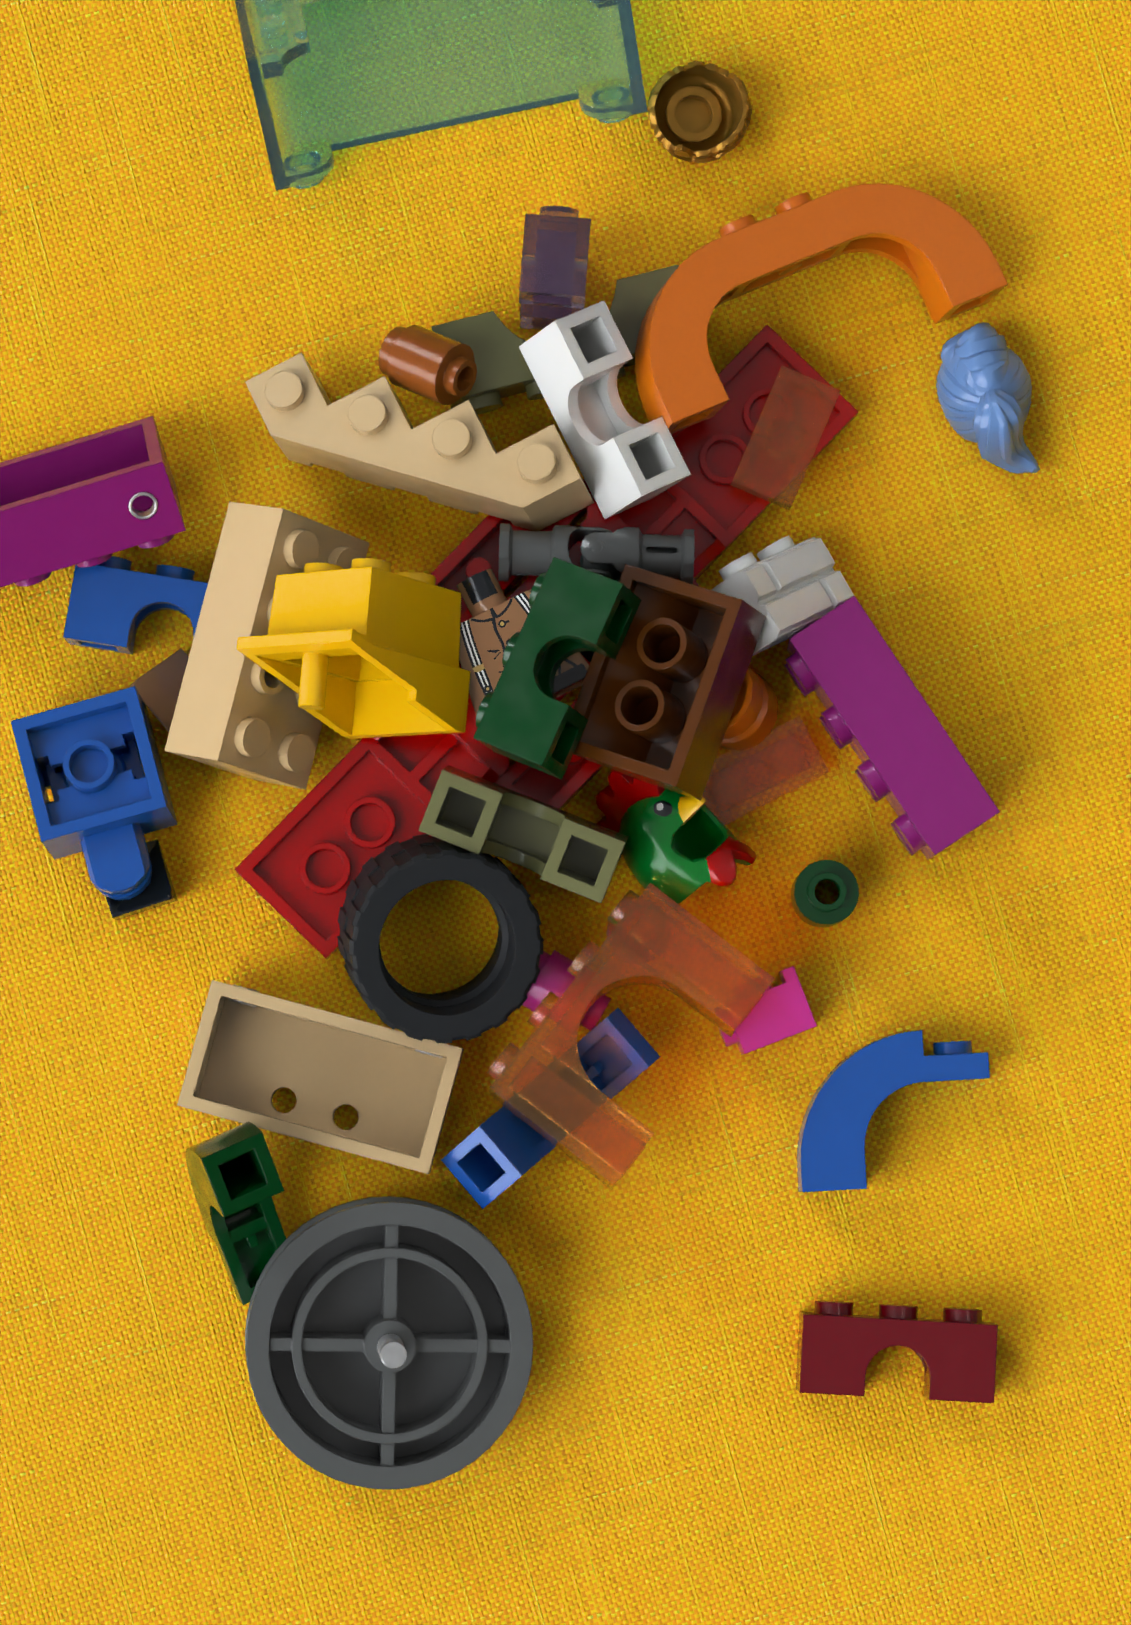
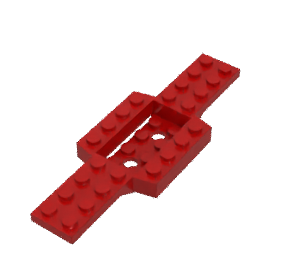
[234,325,858,959]

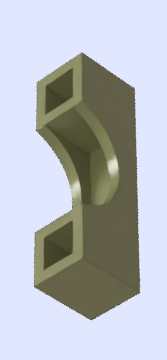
[431,265,679,415]

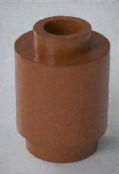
[378,325,477,405]

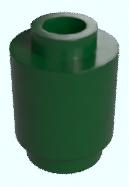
[791,860,859,927]

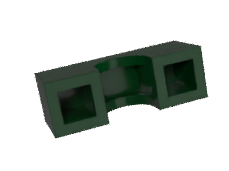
[473,557,642,780]

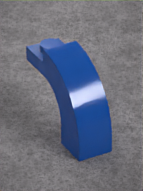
[441,1008,660,1209]
[797,1030,990,1192]

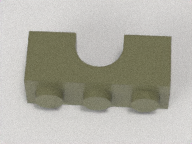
[418,765,629,903]

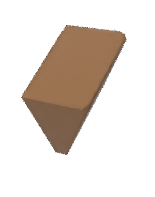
[130,648,189,732]

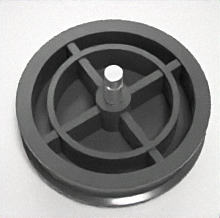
[245,1196,533,1490]

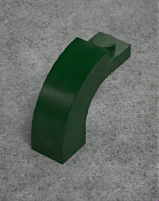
[186,1122,286,1305]

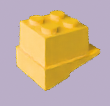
[237,558,471,739]

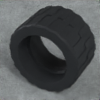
[337,834,544,1043]

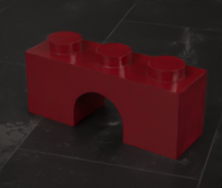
[796,1301,998,1403]

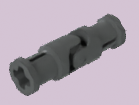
[498,523,695,584]

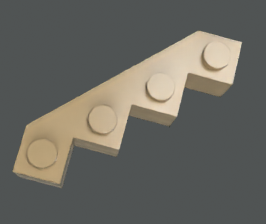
[245,352,594,531]

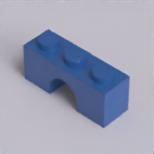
[63,556,208,655]

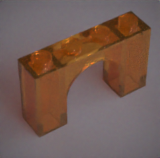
[487,883,775,1190]

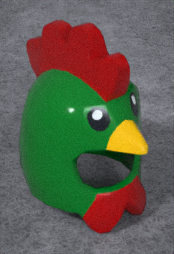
[596,770,757,910]

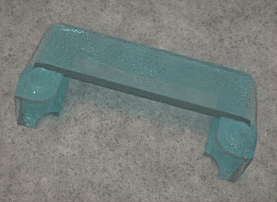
[235,0,648,190]

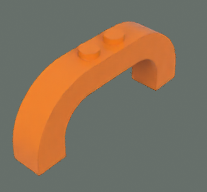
[635,183,1008,434]

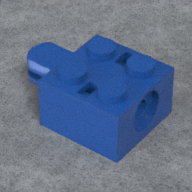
[11,686,178,900]

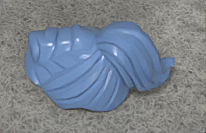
[936,322,1040,474]

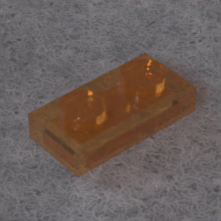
[702,716,829,826]

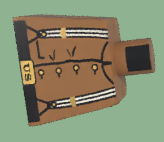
[457,569,589,715]

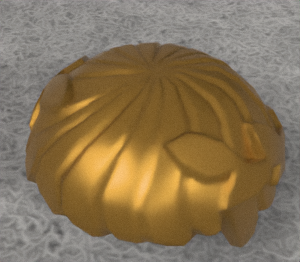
[647,61,752,163]

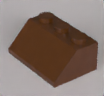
[573,564,766,800]

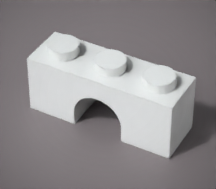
[519,300,691,519]

